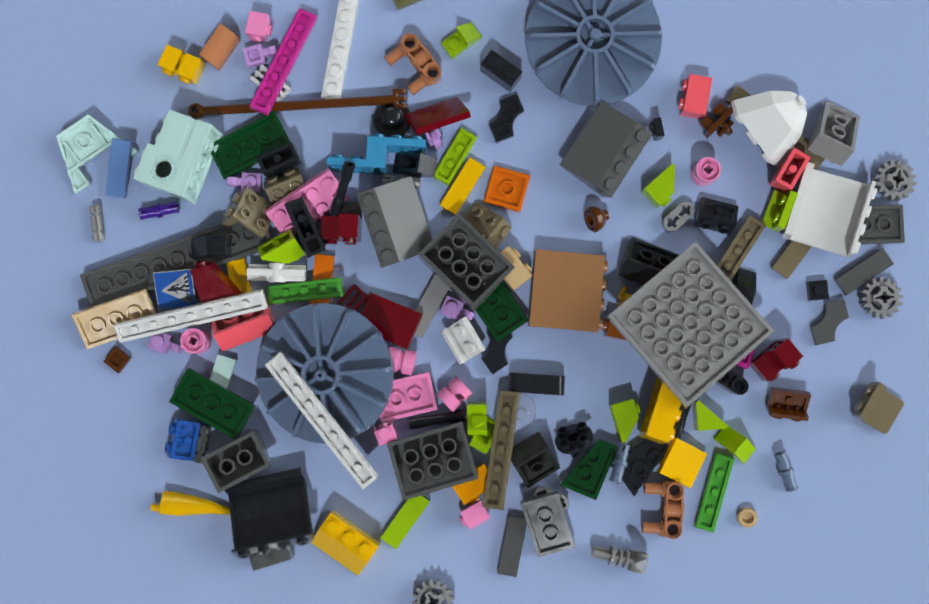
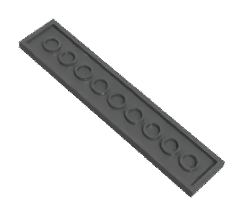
[80,221,272,307]

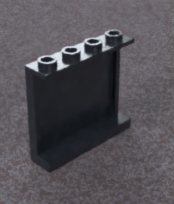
[225,467,314,559]

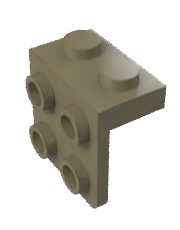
[263,167,304,205]
[222,187,272,237]
[465,203,512,249]
[852,382,904,434]

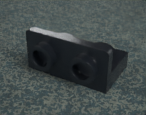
[694,197,739,234]

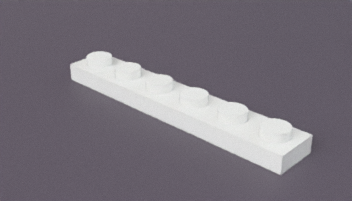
[321,0,359,99]

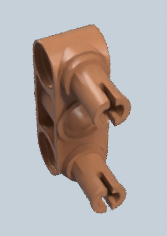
[384,33,441,96]
[641,480,684,539]

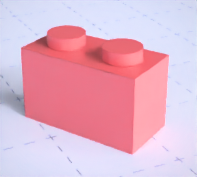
[678,74,712,119]
[769,148,811,194]

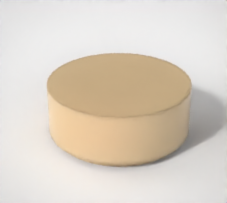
[736,507,757,527]

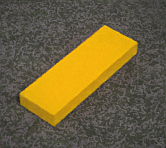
[440,157,486,216]

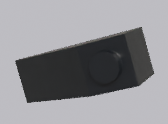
[284,197,326,258]

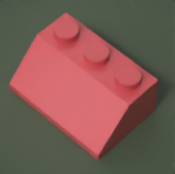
[211,293,275,352]

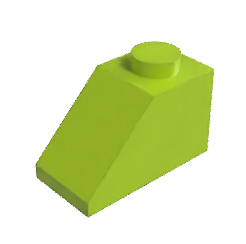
[641,163,675,208]
[257,228,305,264]
[609,399,640,443]

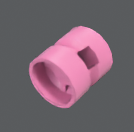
[690,157,721,186]
[180,328,212,354]
[389,347,417,376]
[437,376,473,412]

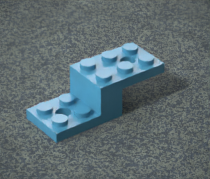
[326,134,427,175]

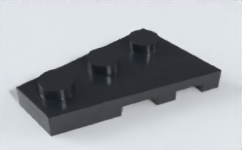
[611,439,669,497]

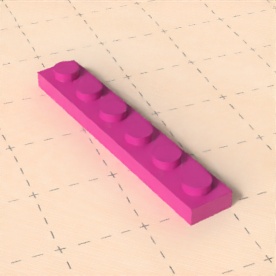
[249,8,318,116]

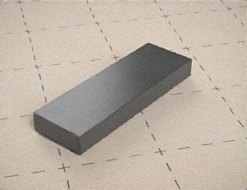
[834,248,894,296]
[497,515,527,577]

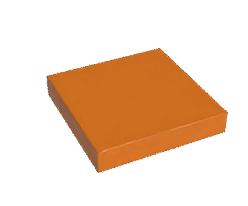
[484,165,530,213]

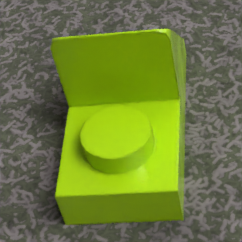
[441,22,482,59]
[467,402,487,435]
[469,417,495,454]

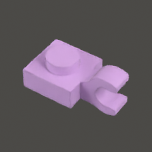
[243,44,278,68]
[425,128,443,150]
[227,173,262,193]
[440,296,475,321]
[147,333,183,354]

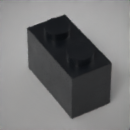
[480,50,523,93]
[256,142,302,178]

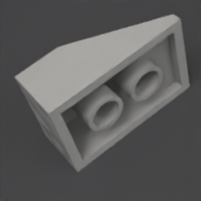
[807,100,860,166]

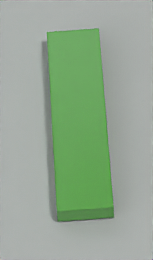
[267,277,344,305]
[694,452,735,533]

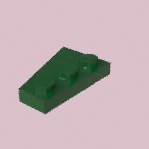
[559,438,618,500]

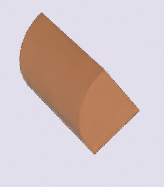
[199,23,240,71]

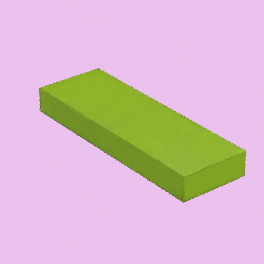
[433,128,477,186]
[381,495,430,549]

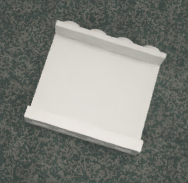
[782,162,877,258]

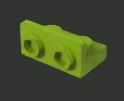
[762,190,798,232]

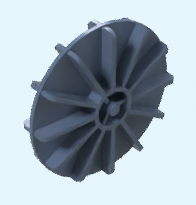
[525,0,662,107]
[254,303,394,443]

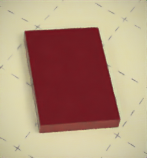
[404,97,471,135]
[361,292,423,350]

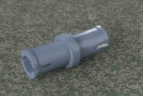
[609,443,631,484]
[774,451,798,492]

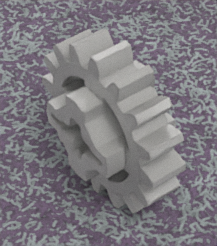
[873,160,917,201]
[859,277,904,319]
[412,578,455,604]

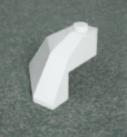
[731,91,807,167]

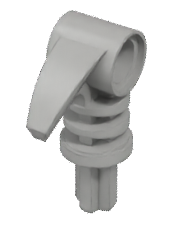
[591,546,649,574]

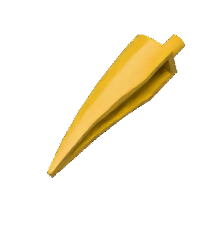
[151,490,230,516]

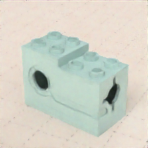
[133,110,223,205]

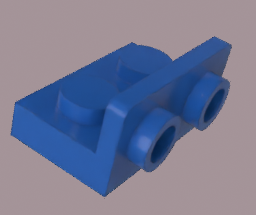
[165,418,201,461]

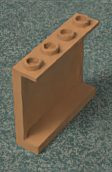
[528,249,608,333]

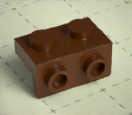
[766,387,811,422]

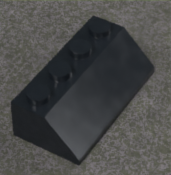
[618,237,679,286]

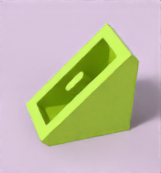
[692,400,728,431]
[714,426,756,464]

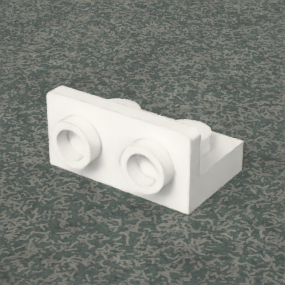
[441,316,486,364]

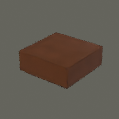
[103,346,132,373]

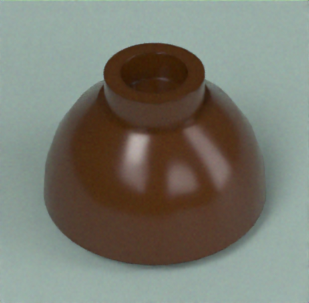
[584,206,609,233]

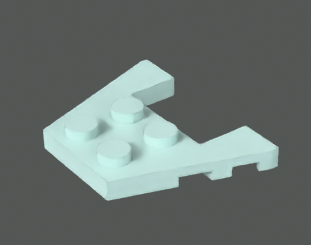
[56,115,139,194]

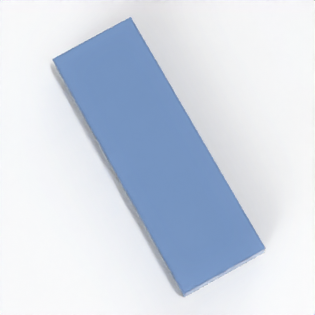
[105,138,133,198]

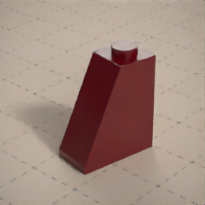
[190,260,242,303]

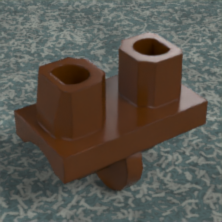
[699,103,734,138]

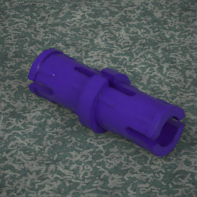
[138,201,180,220]

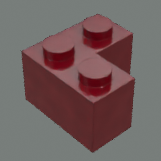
[321,214,362,245]
[750,338,804,382]

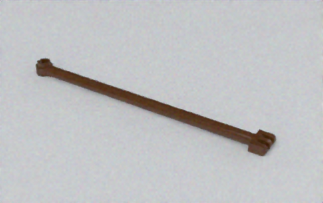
[188,89,407,120]

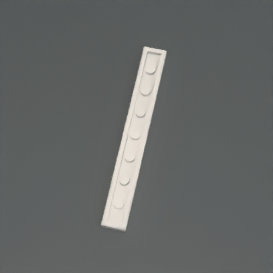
[113,289,268,343]
[265,352,379,490]

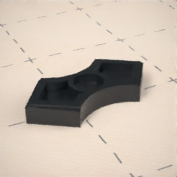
[489,94,524,144]
[482,331,513,375]

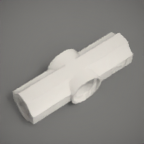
[247,263,307,283]

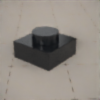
[649,117,665,141]
[806,280,829,301]

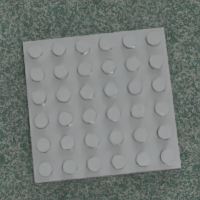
[607,242,774,408]

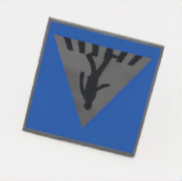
[153,268,197,310]

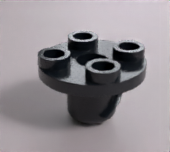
[374,102,411,137]
[555,422,593,458]

